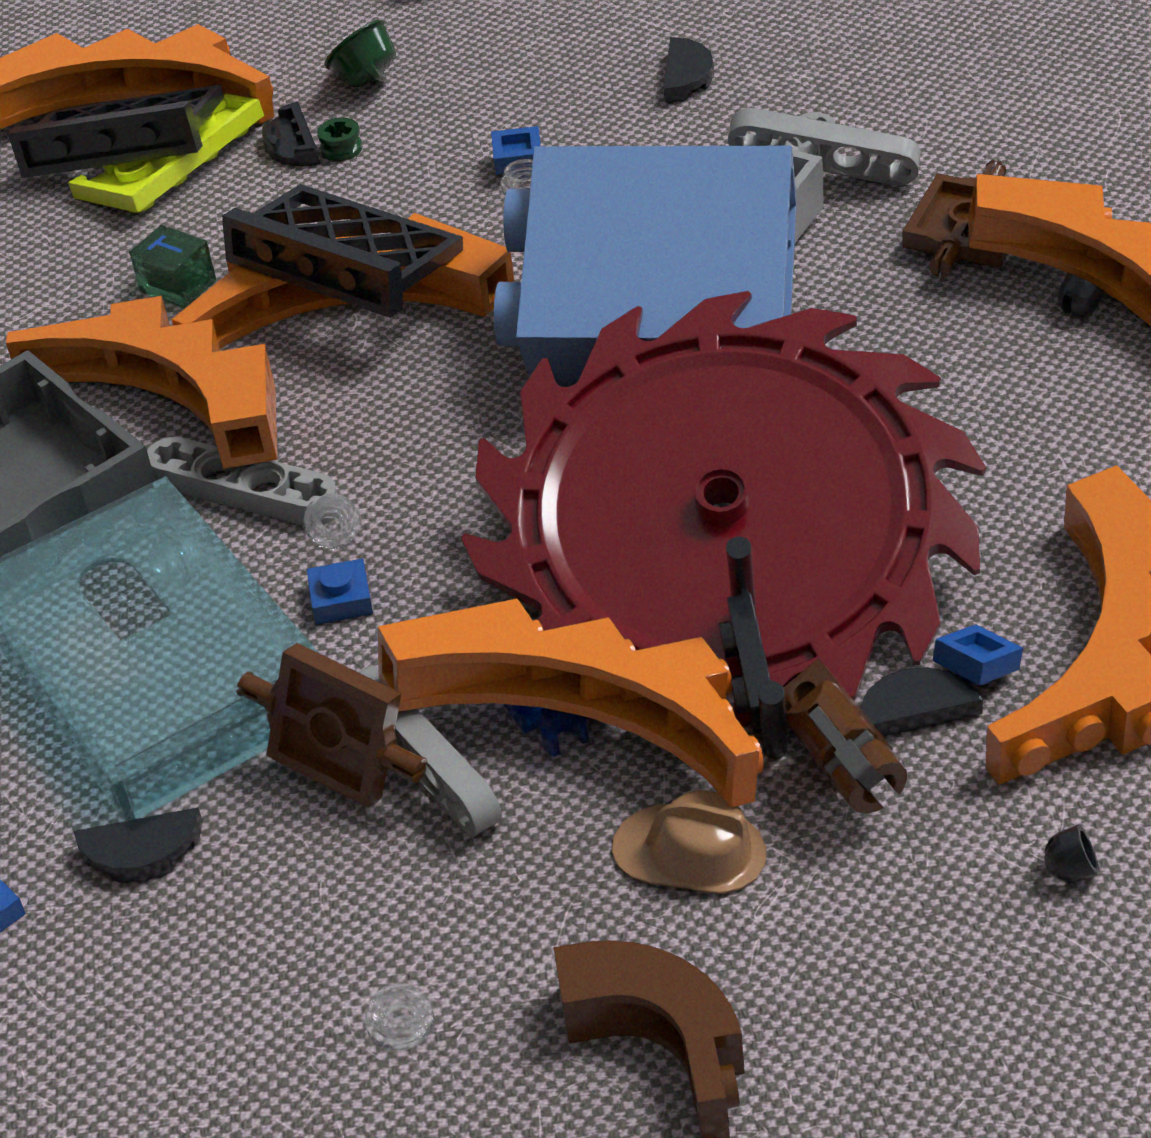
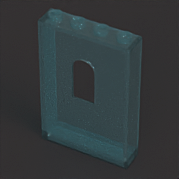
[0,476,320,821]

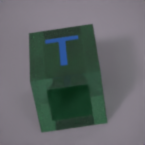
[129,225,217,308]

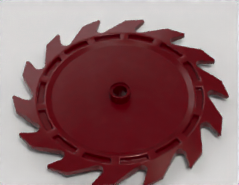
[461,291,986,729]

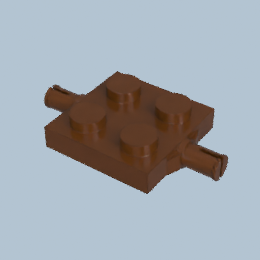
[902,160,1008,278]
[236,643,428,808]

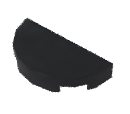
[664,37,714,103]
[262,102,320,167]
[860,667,983,737]
[73,807,203,882]

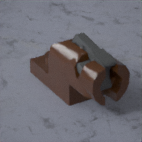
[783,659,907,814]

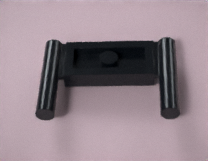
[718,536,788,759]

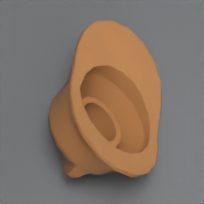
[612,790,766,894]

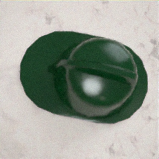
[324,20,396,87]

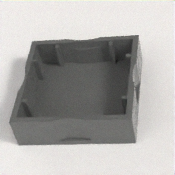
[0,350,159,592]

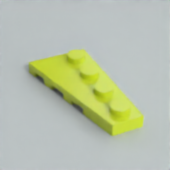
[68,93,264,213]

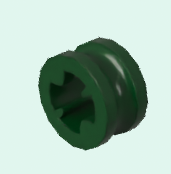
[317,117,362,161]

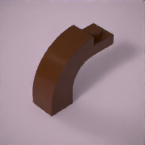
[553,941,745,1138]

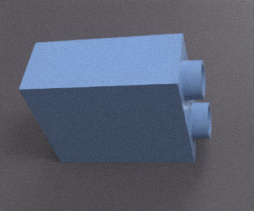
[494,146,797,387]

